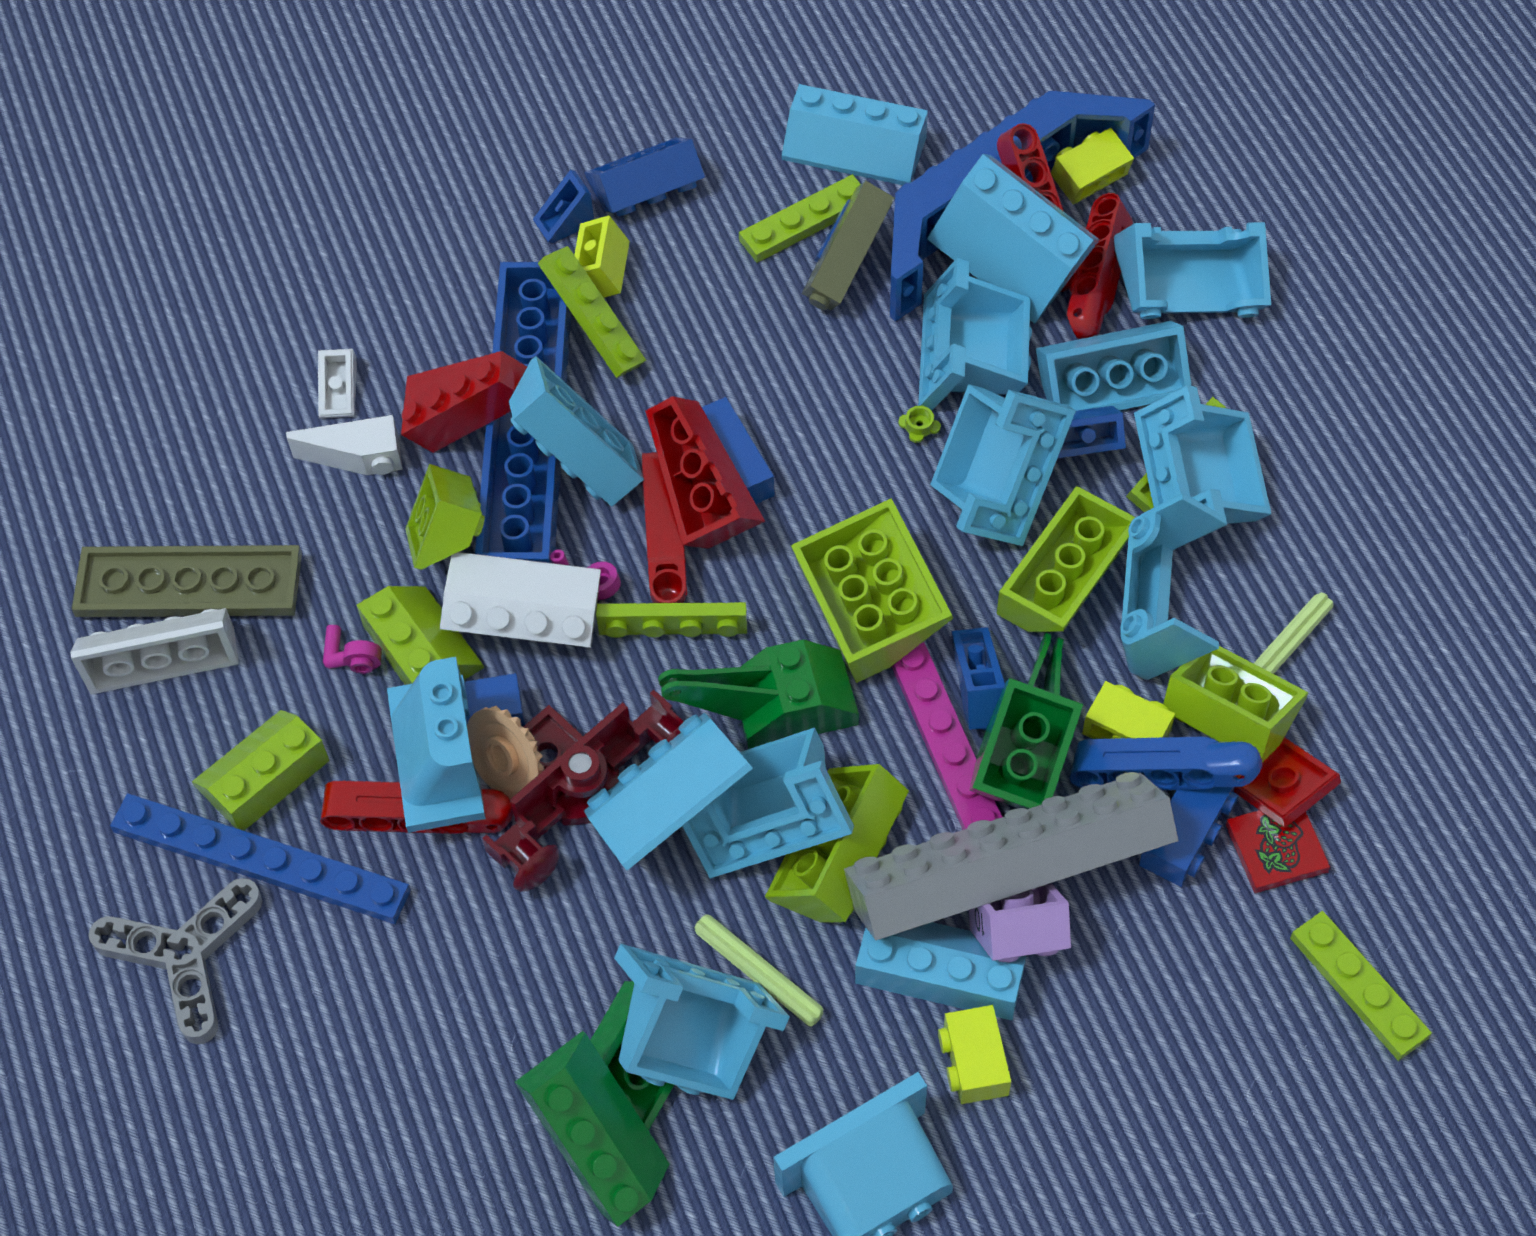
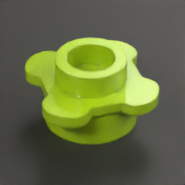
[898,406,941,443]

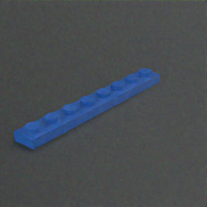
[110,793,411,924]

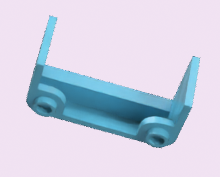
[1120,493,1227,680]

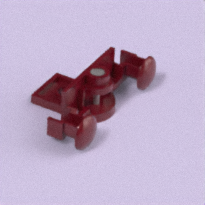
[482,690,684,892]

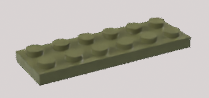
[72,545,302,617]

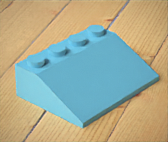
[927,154,1100,324]
[584,713,753,870]

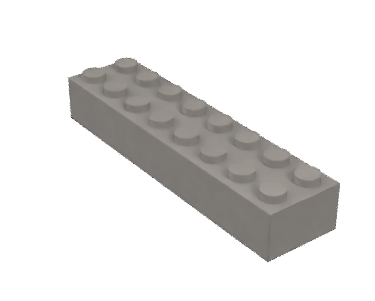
[844,772,1178,941]

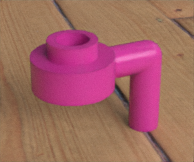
[550,549,621,600]
[323,625,382,674]

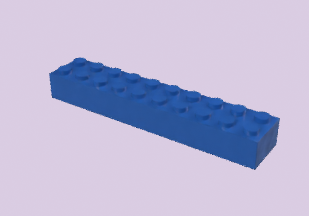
[475,262,571,563]

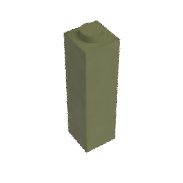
[801,180,895,310]

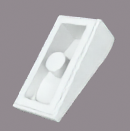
[318,349,357,419]

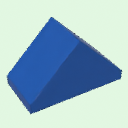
[533,169,594,243]

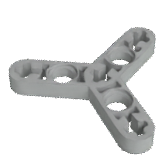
[88,878,263,1044]

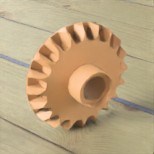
[467,706,545,799]

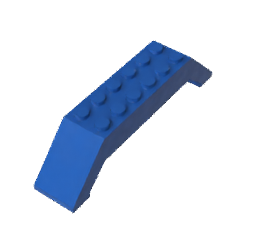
[890,91,1155,322]

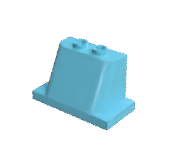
[918,258,1032,411]
[930,384,1076,546]
[1134,385,1271,540]
[387,657,486,833]
[682,728,854,878]
[614,943,790,1100]
[773,1072,953,1236]

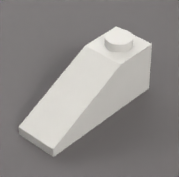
[286,415,403,475]

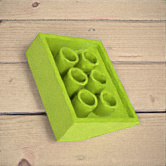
[791,498,953,683]

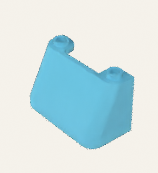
[1114,222,1271,319]

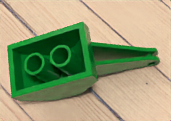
[969,633,1083,809]
[658,639,859,749]

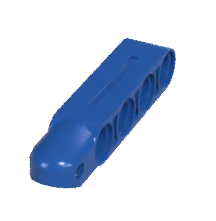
[1070,737,1262,790]

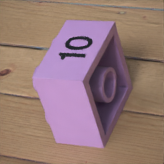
[969,883,1071,962]

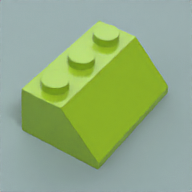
[405,464,485,570]
[356,586,484,685]
[1163,646,1308,762]
[192,710,330,831]

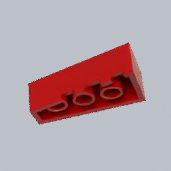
[401,351,527,453]
[645,396,765,549]

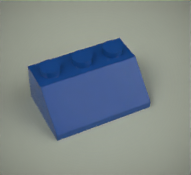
[584,138,705,216]

